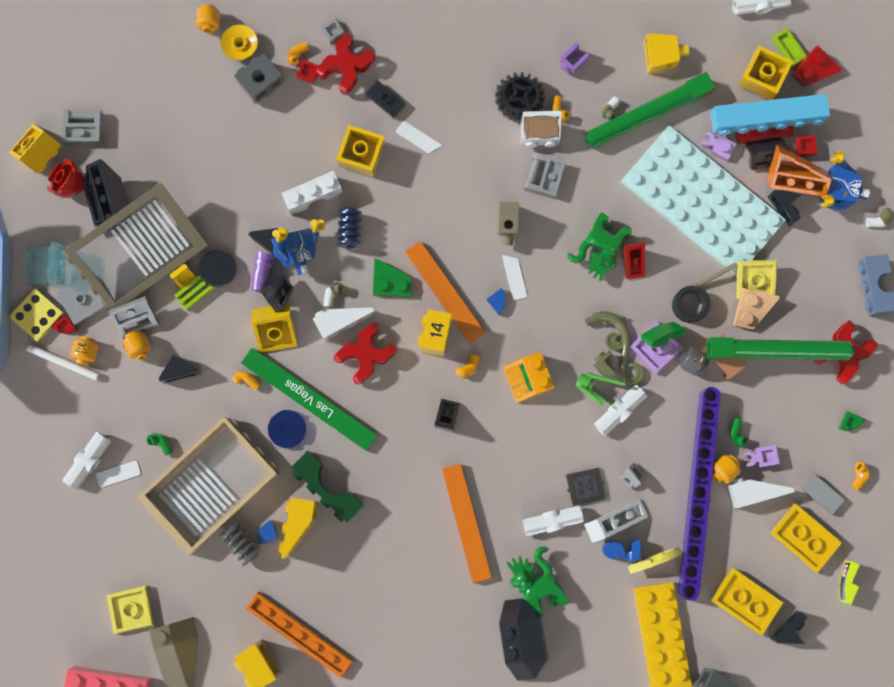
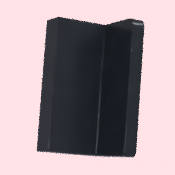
[746,138,789,170]

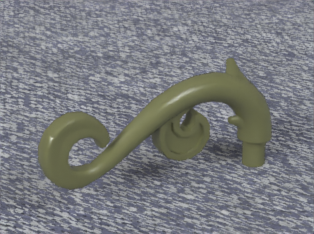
[585,311,645,385]

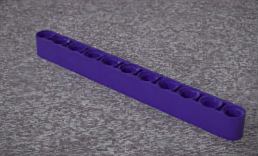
[678,387,721,601]

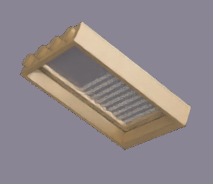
[136,417,279,556]

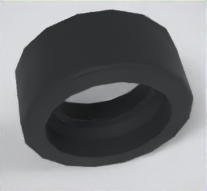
[672,285,711,323]

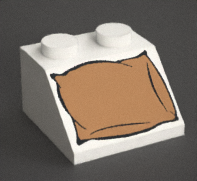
[521,111,561,148]

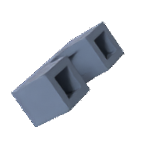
[858,254,894,316]

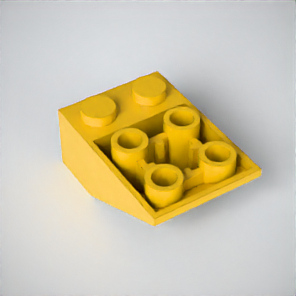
[279,498,319,558]

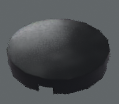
[198,250,237,288]

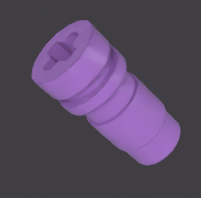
[251,252,275,292]

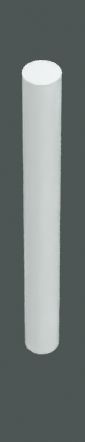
[27,344,100,380]

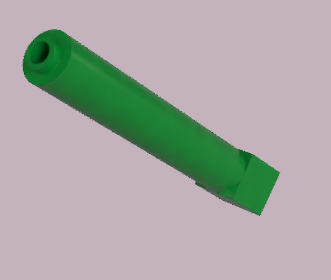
[585,72,715,149]
[706,337,854,360]

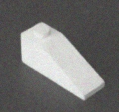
[313,308,375,341]
[727,477,795,508]
[584,499,648,542]

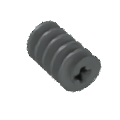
[219,522,260,567]

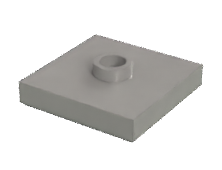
[56,278,105,326]

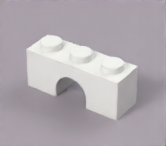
[281,171,343,216]

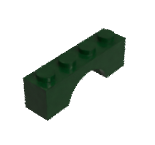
[291,450,364,523]

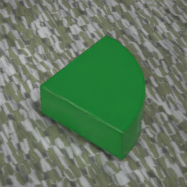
[838,411,865,431]

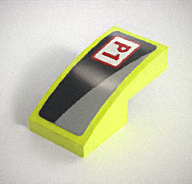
[840,561,859,605]

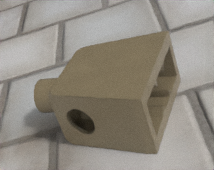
[498,202,519,246]

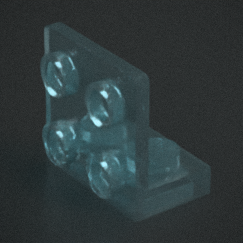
[25,242,66,285]

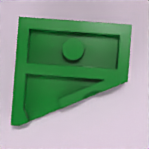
[373,259,412,297]

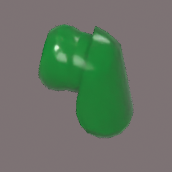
[729,418,748,447]
[146,433,174,456]

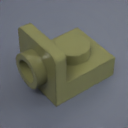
[593,350,617,379]

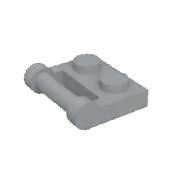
[62,110,103,144]
[523,153,566,198]
[109,296,160,340]

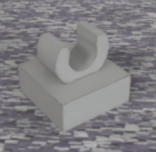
[620,463,646,488]

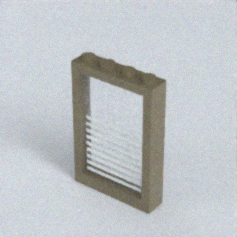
[64,182,208,311]

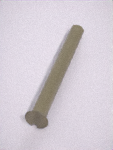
[695,262,737,287]

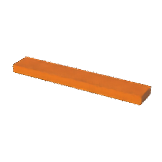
[405,241,485,344]
[442,464,492,583]
[245,592,353,679]

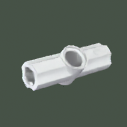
[732,0,791,15]
[594,385,647,436]
[62,432,111,490]
[522,505,584,536]

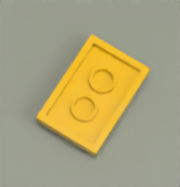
[769,504,842,573]
[710,568,783,636]

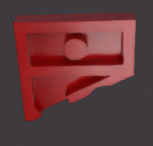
[791,45,843,87]

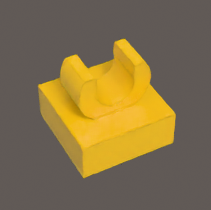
[169,263,196,289]

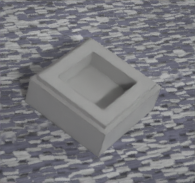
[320,18,346,44]

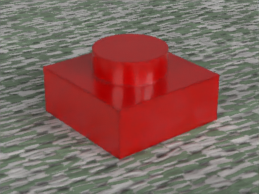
[296,59,319,85]
[795,136,817,156]

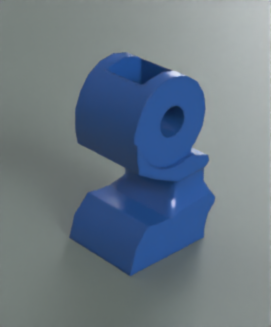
[602,539,641,562]

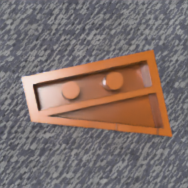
[767,145,832,196]

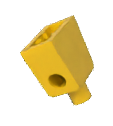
[644,33,689,74]

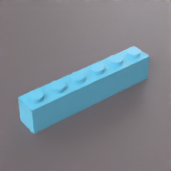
[710,94,830,135]

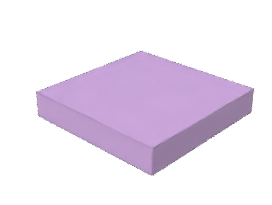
[630,321,684,374]

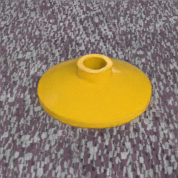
[221,25,258,61]

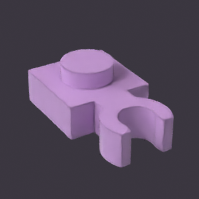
[700,132,737,162]
[742,445,780,467]

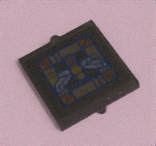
[566,468,606,506]

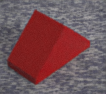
[621,243,645,279]

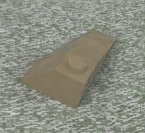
[149,617,198,687]

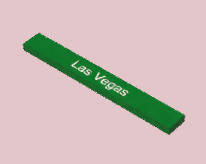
[241,348,377,451]

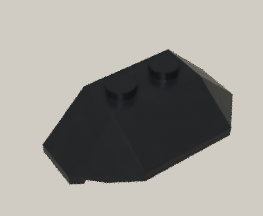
[84,159,131,238]
[499,598,548,681]

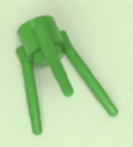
[575,372,626,405]

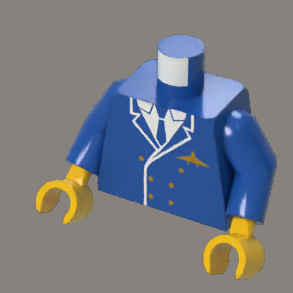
[820,151,870,212]
[271,219,326,275]

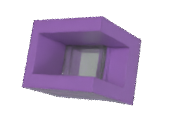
[560,42,590,75]

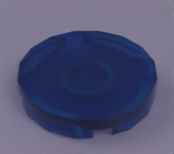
[268,410,307,448]

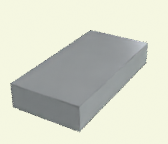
[800,474,845,515]

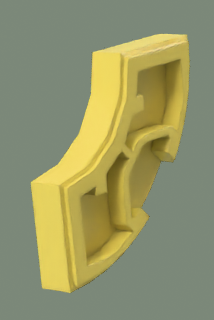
[628,547,682,573]

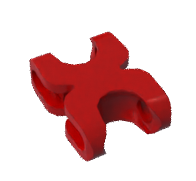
[317,33,376,95]
[813,320,878,385]
[333,322,398,385]

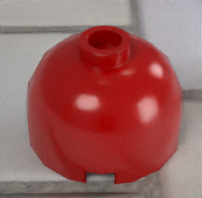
[47,159,85,198]

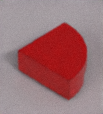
[51,315,79,334]

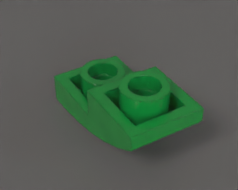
[641,322,686,348]

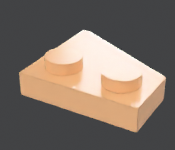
[733,288,780,330]

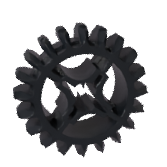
[495,71,545,123]

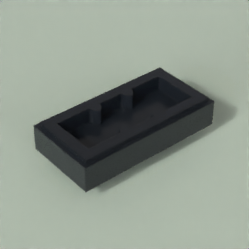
[366,80,406,119]

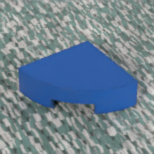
[486,288,505,315]
[257,520,278,545]

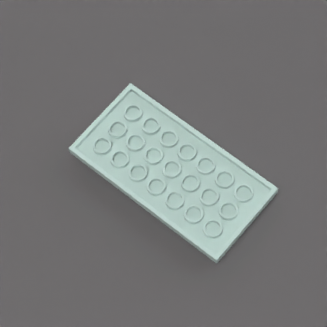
[621,126,785,277]

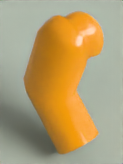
[287,42,309,66]
[551,96,570,122]
[456,354,480,378]
[232,370,261,390]
[851,461,870,491]

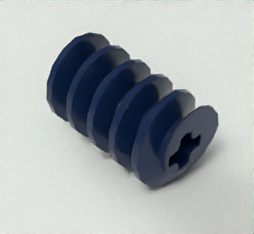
[337,207,362,249]

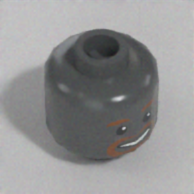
[679,347,709,376]

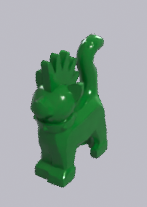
[567,212,632,281]
[507,546,569,616]

